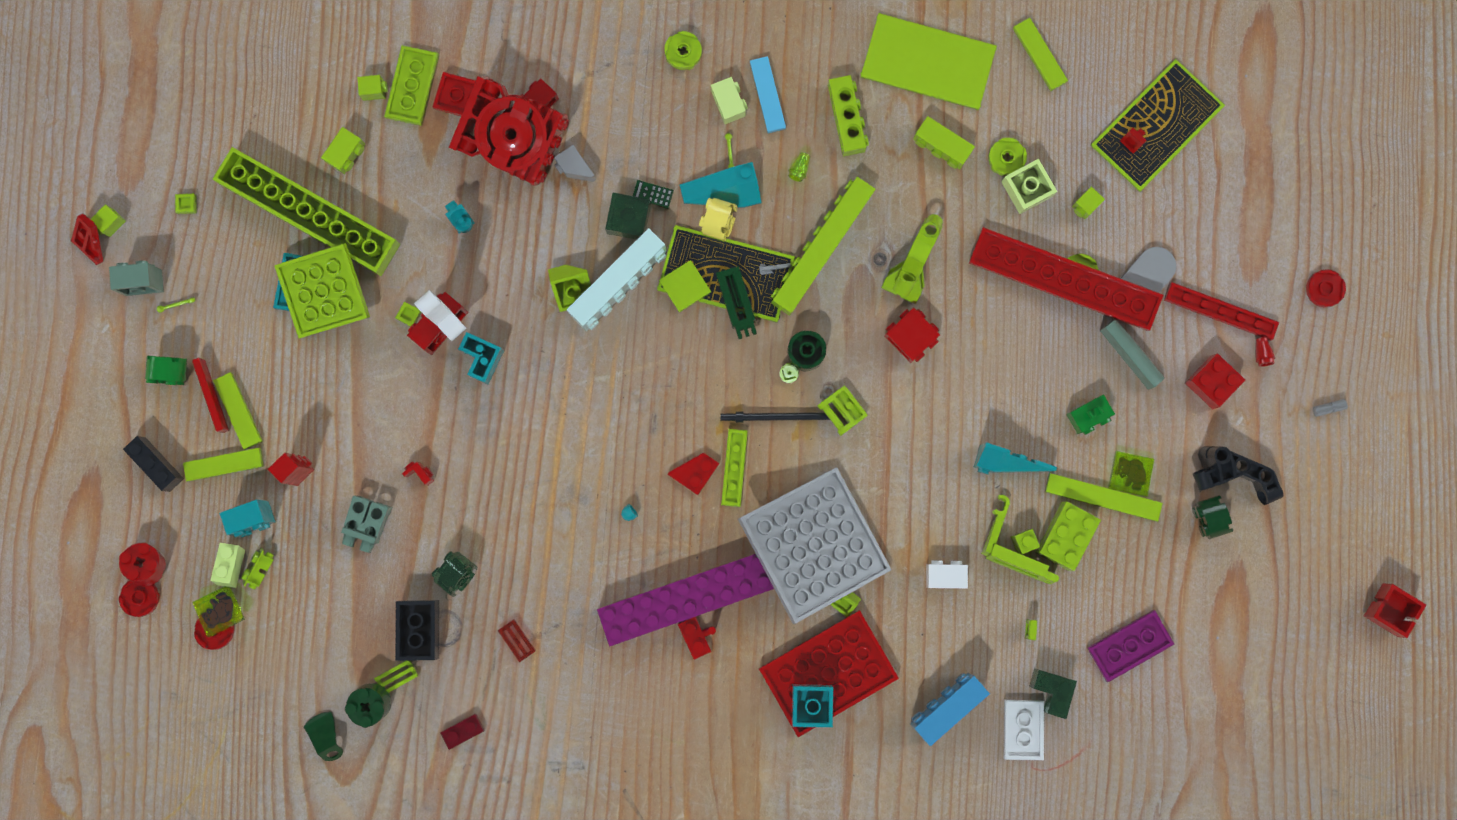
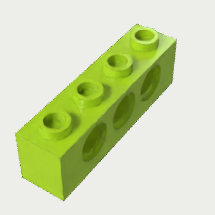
[827,75,869,157]

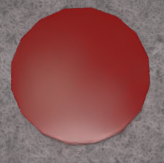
[1306,269,1346,308]
[119,581,160,617]
[194,615,234,650]

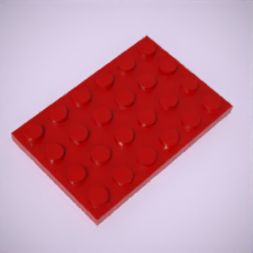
[759,610,899,737]

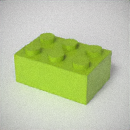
[1035,501,1101,571]

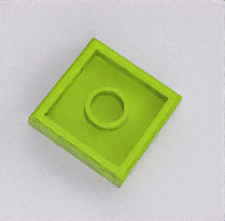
[659,260,711,313]

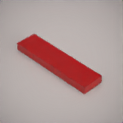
[192,358,229,433]

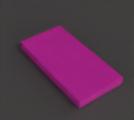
[1087,610,1175,682]

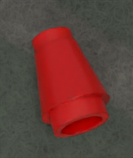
[1256,337,1276,367]

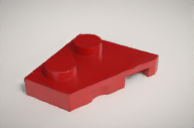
[71,213,103,265]
[667,453,720,495]

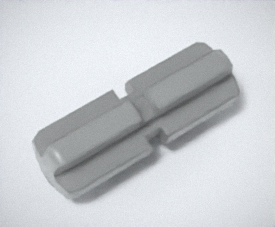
[759,263,791,275]
[1313,399,1348,417]

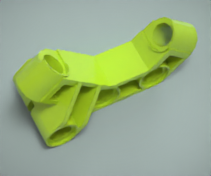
[881,214,943,304]

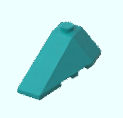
[679,162,762,208]
[973,442,1057,475]

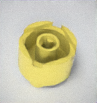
[699,198,737,241]

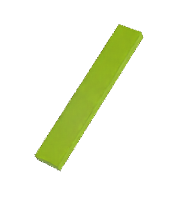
[1045,473,1163,522]

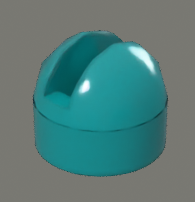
[621,504,638,521]

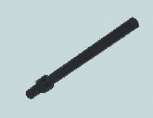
[720,411,835,423]

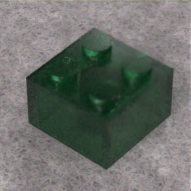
[605,192,651,240]

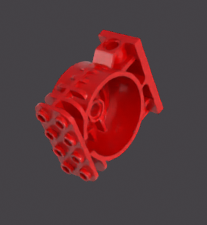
[448,76,570,186]

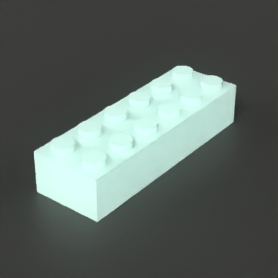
[567,228,667,332]

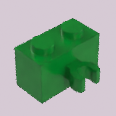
[1066,394,1115,435]

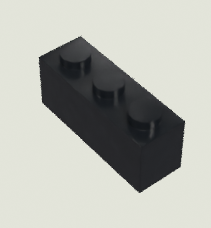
[123,436,184,492]

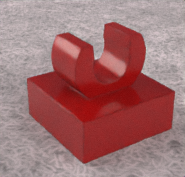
[1120,128,1147,154]

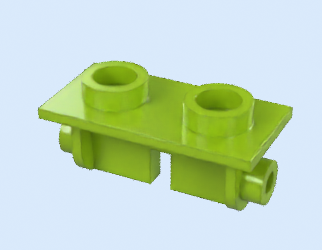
[241,548,274,590]

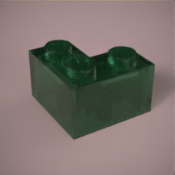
[1029,668,1077,719]

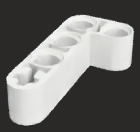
[414,290,467,341]

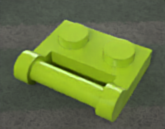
[817,385,868,436]

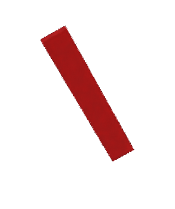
[1164,282,1279,341]

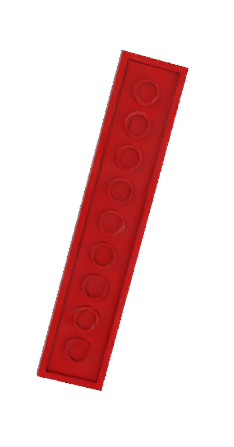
[969,227,1164,331]

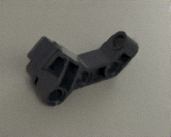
[1193,446,1284,505]

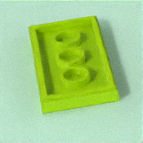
[384,45,439,126]

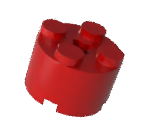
[119,543,166,586]

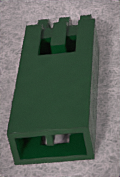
[716,266,757,339]

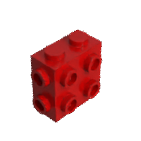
[884,307,940,364]

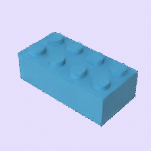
[910,673,990,746]

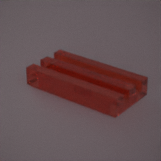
[498,619,536,663]

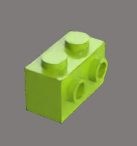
[321,127,365,175]

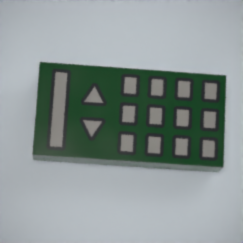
[632,180,674,209]

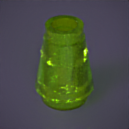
[788,152,810,182]

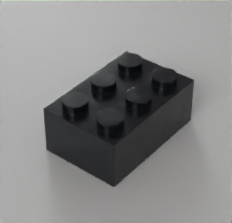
[395,600,439,661]

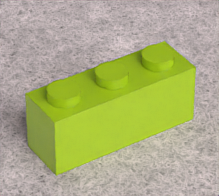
[913,116,975,169]

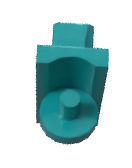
[445,200,475,234]

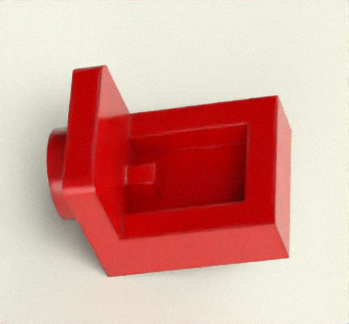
[402,462,434,486]

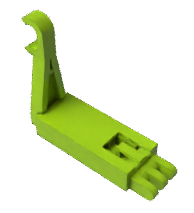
[981,495,1059,584]

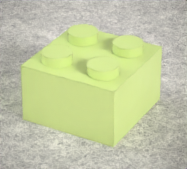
[1001,159,1057,214]

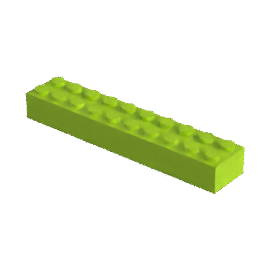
[212,147,401,276]

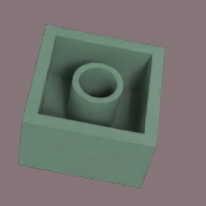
[109,261,164,296]

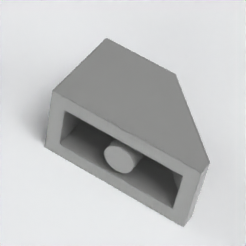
[554,145,596,182]

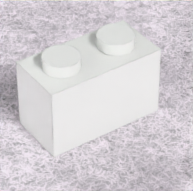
[926,561,968,588]

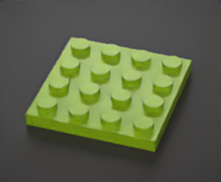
[274,243,370,338]

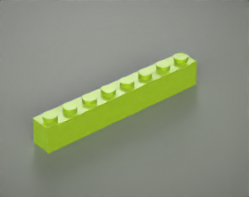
[771,177,876,316]

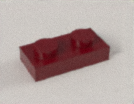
[440,714,485,750]

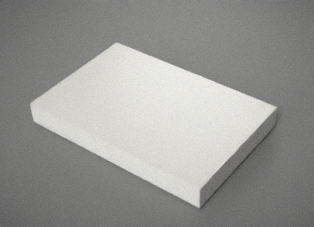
[1003,699,1044,760]

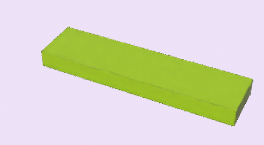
[1013,18,1068,91]
[213,372,263,450]
[721,429,748,507]
[183,448,264,482]

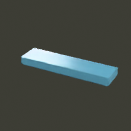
[750,56,786,133]

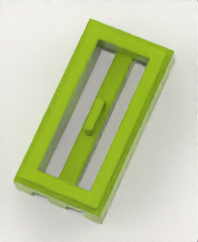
[374,661,419,693]

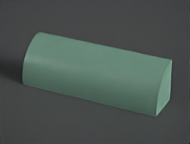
[1100,319,1165,390]

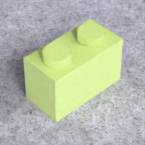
[711,77,748,124]
[210,543,245,588]

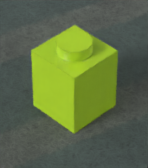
[357,75,388,101]
[1072,186,1105,219]
[91,204,126,237]
[1010,529,1040,554]

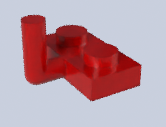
[678,617,716,660]

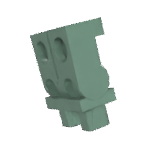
[341,495,393,553]

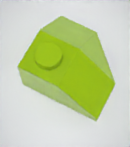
[548,265,591,312]

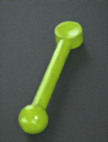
[725,133,734,168]
[156,297,196,313]

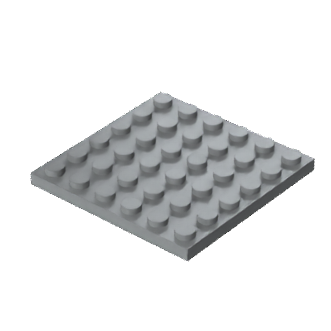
[738,467,892,624]

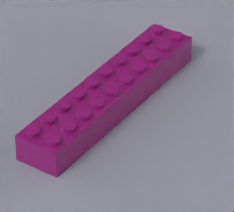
[597,554,774,647]

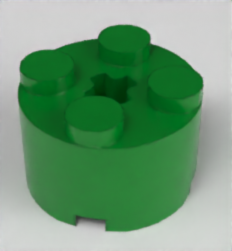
[145,355,187,385]

